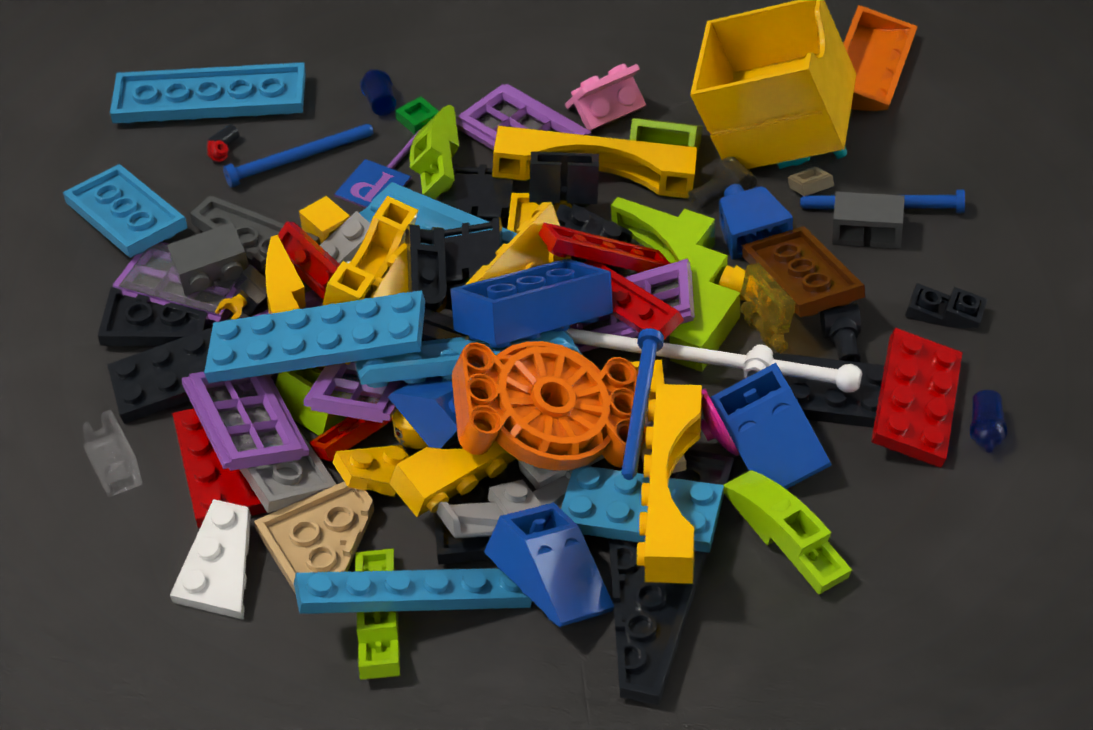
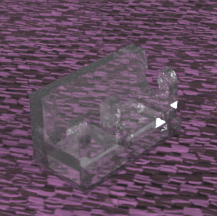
[83,410,143,498]

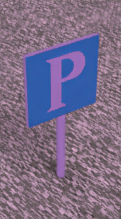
[334,130,420,208]

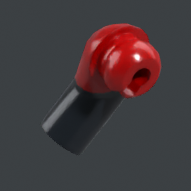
[207,124,240,162]

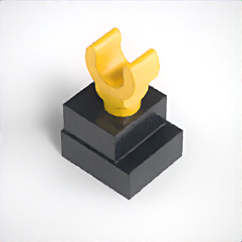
[215,265,267,320]

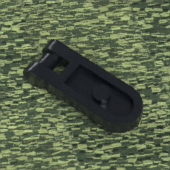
[405,224,447,311]

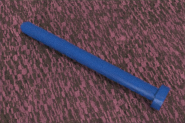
[223,124,374,188]
[800,190,965,213]
[621,328,664,480]

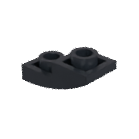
[905,283,988,328]

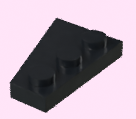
[98,287,209,346]

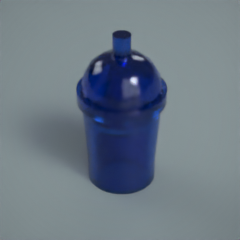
[360,69,396,116]
[970,390,1008,453]

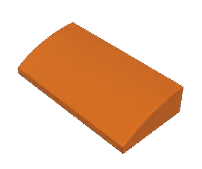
[843,5,918,111]

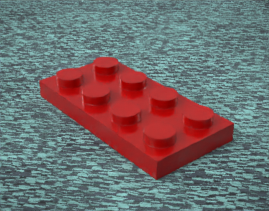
[871,327,963,468]

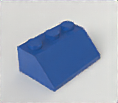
[388,376,459,449]

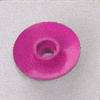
[701,389,740,456]

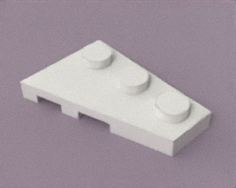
[170,499,251,620]

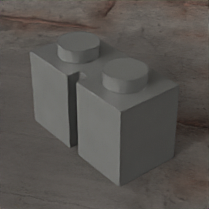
[832,191,905,249]
[167,222,249,296]

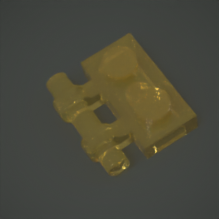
[740,263,796,353]

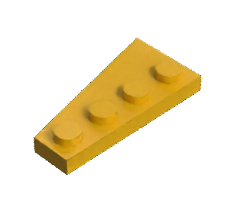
[465,202,572,285]

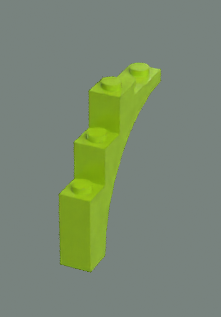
[611,197,740,372]

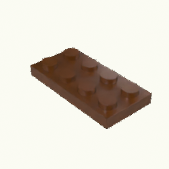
[741,226,865,318]

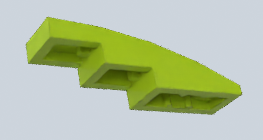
[355,548,400,680]

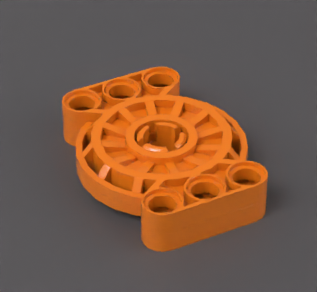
[452,341,646,471]

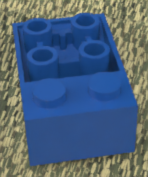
[710,363,832,489]
[484,502,614,627]

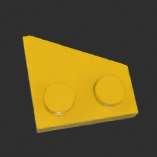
[332,445,409,497]

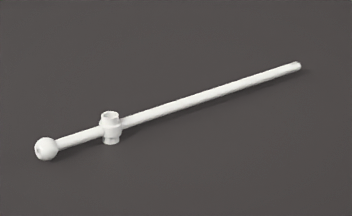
[440,309,862,393]

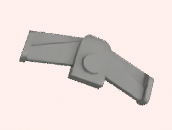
[437,470,573,538]

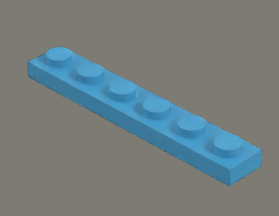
[294,568,532,614]

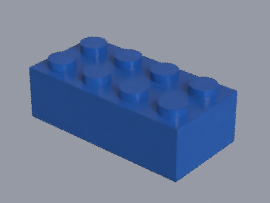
[451,258,613,348]

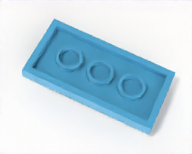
[63,164,188,258]
[561,466,724,553]

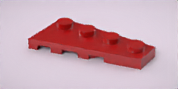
[172,408,267,528]

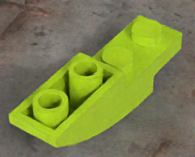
[410,104,459,199]
[724,470,852,595]

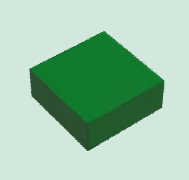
[395,97,439,135]

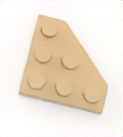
[254,482,374,594]

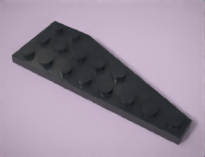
[609,441,735,705]

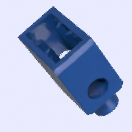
[719,184,793,260]

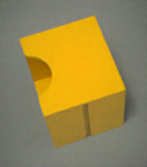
[690,0,856,173]

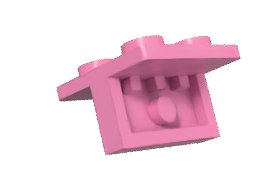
[565,63,647,131]

